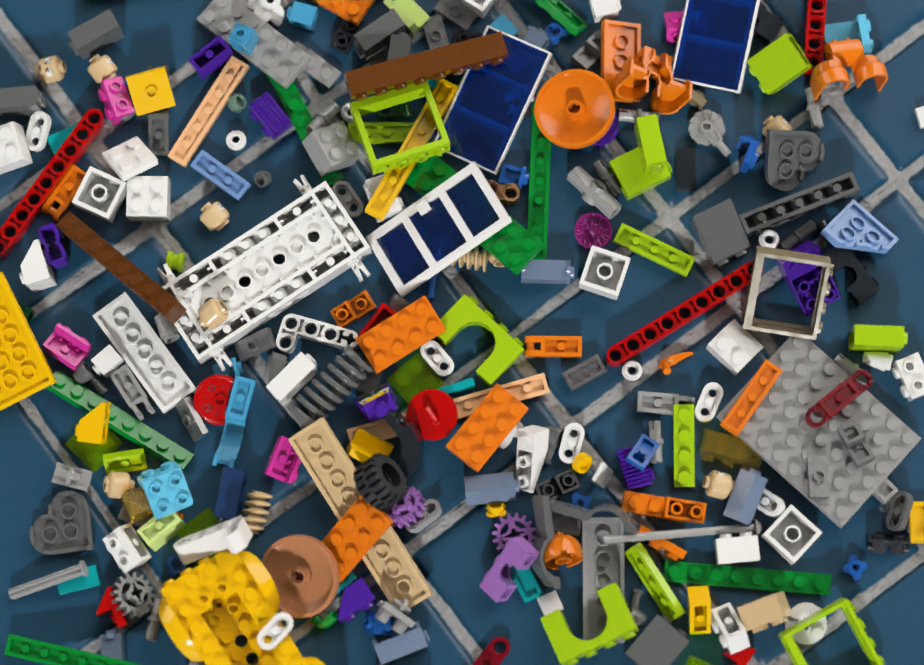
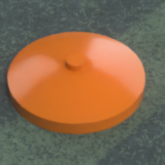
[534,69,616,149]

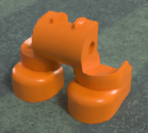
[810,37,889,100]
[615,46,693,115]

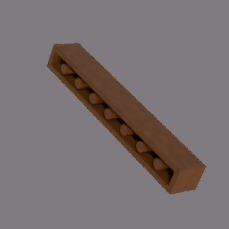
[344,31,508,101]
[56,211,187,325]

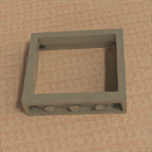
[742,246,834,340]

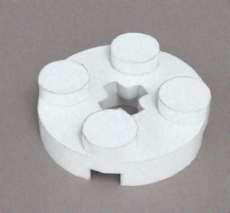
[784,603,827,645]

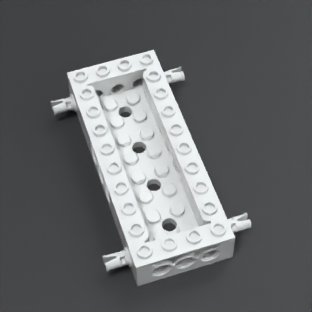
[156,175,372,372]

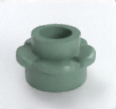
[228,94,246,113]

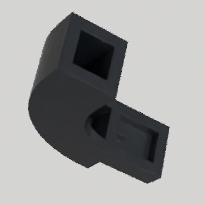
[384,411,424,481]

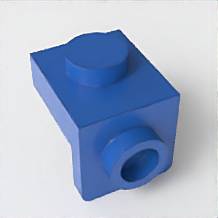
[498,163,530,190]
[363,612,396,637]

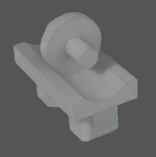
[51,462,93,492]
[375,597,415,635]

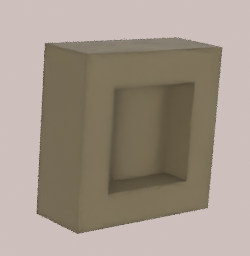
[688,89,707,111]

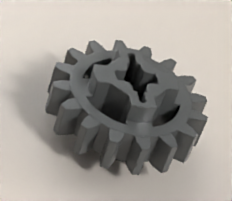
[110,572,156,618]

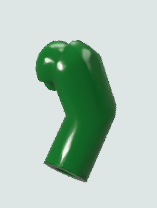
[311,611,338,630]

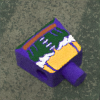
[353,381,397,422]

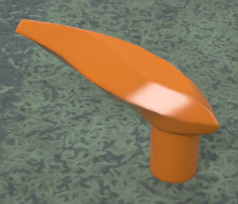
[657,352,693,375]

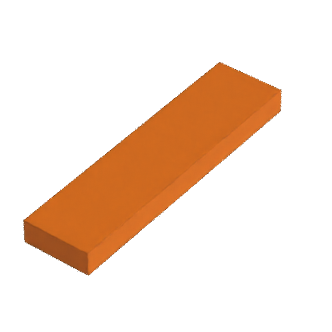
[720,359,783,437]

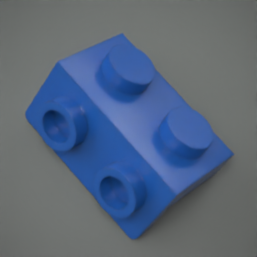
[735,135,760,173]

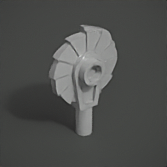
[688,109,732,157]

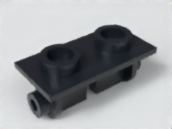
[866,531,911,555]

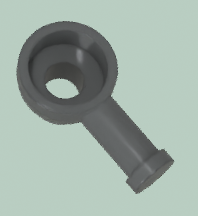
[389,292,411,313]
[73,361,108,396]
[544,426,564,465]
[629,589,646,628]

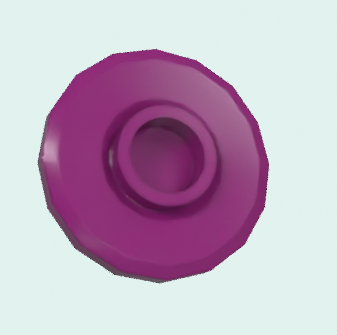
[574,212,612,250]

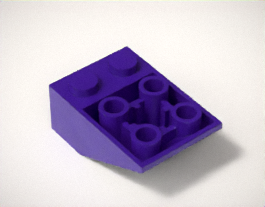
[775,240,841,317]

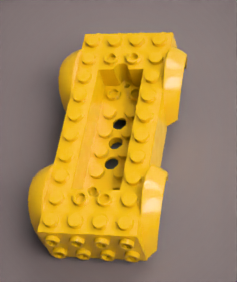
[157,548,325,665]

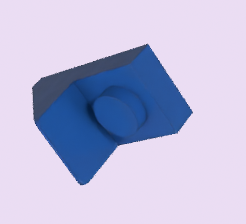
[625,434,660,472]

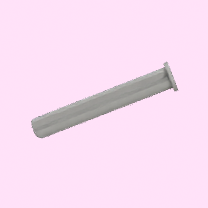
[8,560,89,599]

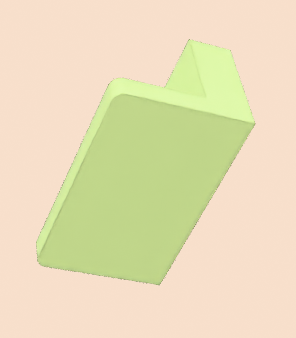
[383,0,430,34]
[137,512,187,552]

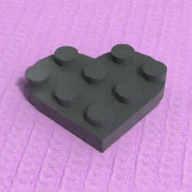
[764,129,825,191]
[29,490,94,555]

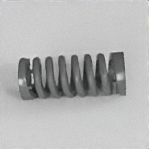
[286,344,374,428]

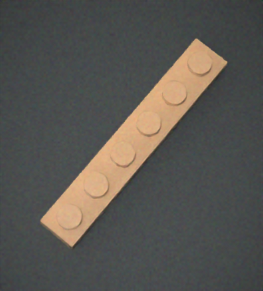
[168,56,250,168]

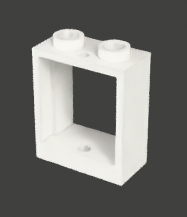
[266,352,318,406]

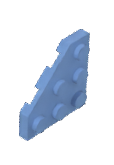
[820,199,899,254]

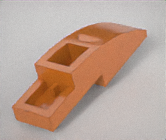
[621,490,707,524]

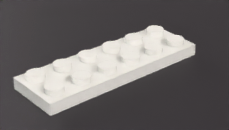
[92,292,196,414]

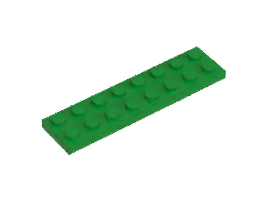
[405,155,544,276]

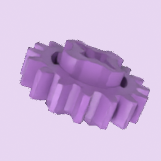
[384,486,426,529]
[492,513,537,551]

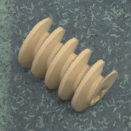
[447,240,489,272]
[242,490,273,535]

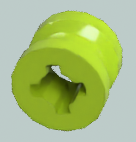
[166,251,185,273]

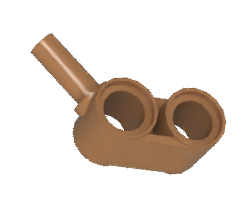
[481,180,520,206]

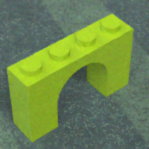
[436,294,524,388]
[540,582,639,665]

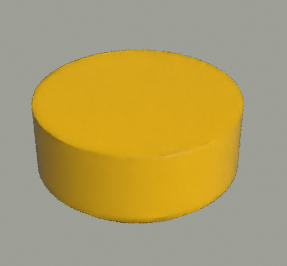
[572,452,592,474]

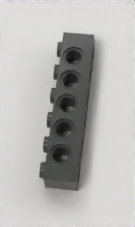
[738,171,860,238]

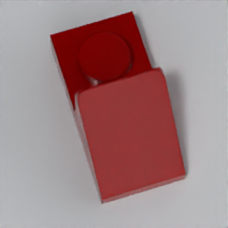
[96,586,130,629]
[722,648,756,665]

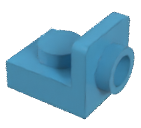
[212,357,244,379]

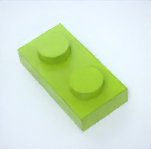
[103,448,148,475]

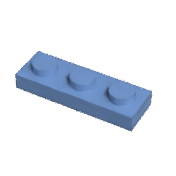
[190,150,251,201]

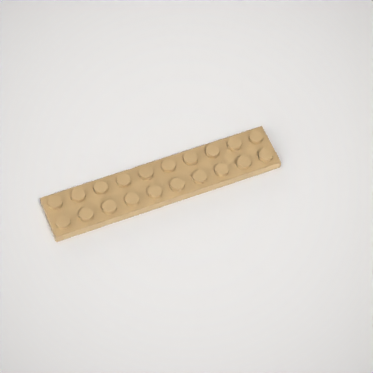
[288,417,433,613]

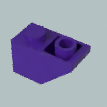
[338,578,376,623]

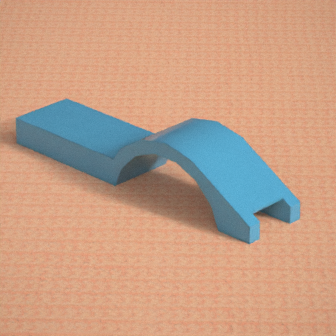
[212,375,257,468]

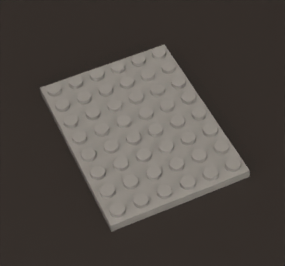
[716,336,922,528]

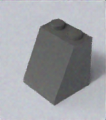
[690,198,751,267]

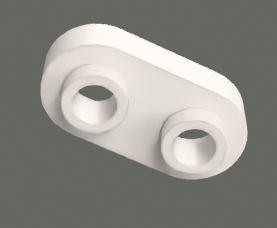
[25,111,51,152]
[420,340,454,377]
[694,382,723,422]
[559,423,585,464]
[757,488,785,518]
[257,612,293,650]

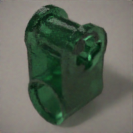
[376,101,415,122]

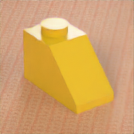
[75,402,111,444]
[687,586,711,635]

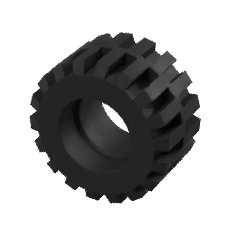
[353,453,408,511]

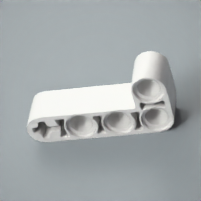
[276,314,359,354]
[173,516,253,564]

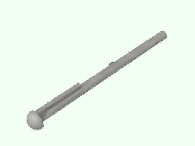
[602,519,762,544]

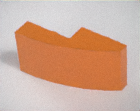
[329,290,377,328]

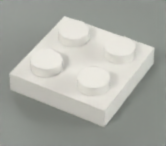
[102,136,158,182]

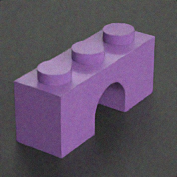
[479,537,540,602]

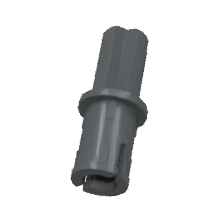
[592,159,622,198]
[779,220,817,251]

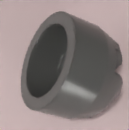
[254,171,272,188]

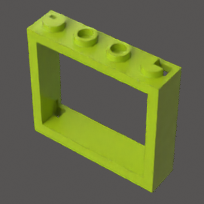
[350,80,450,175]
[777,597,885,665]

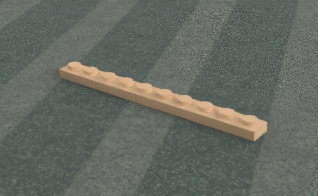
[347,373,550,441]

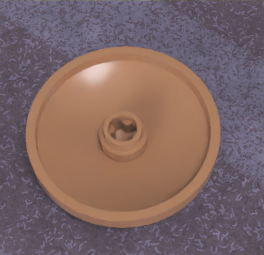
[261,534,340,618]

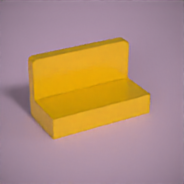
[346,428,394,462]

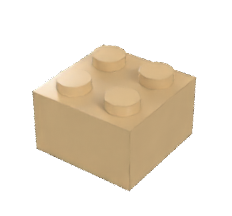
[737,591,793,633]

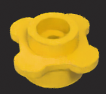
[486,502,507,518]

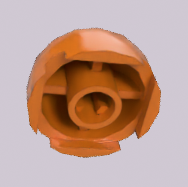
[543,532,583,569]

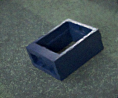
[214,467,248,523]

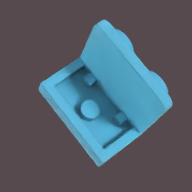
[824,14,874,55]
[137,461,193,519]

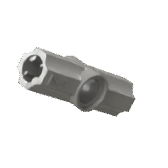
[567,166,622,219]

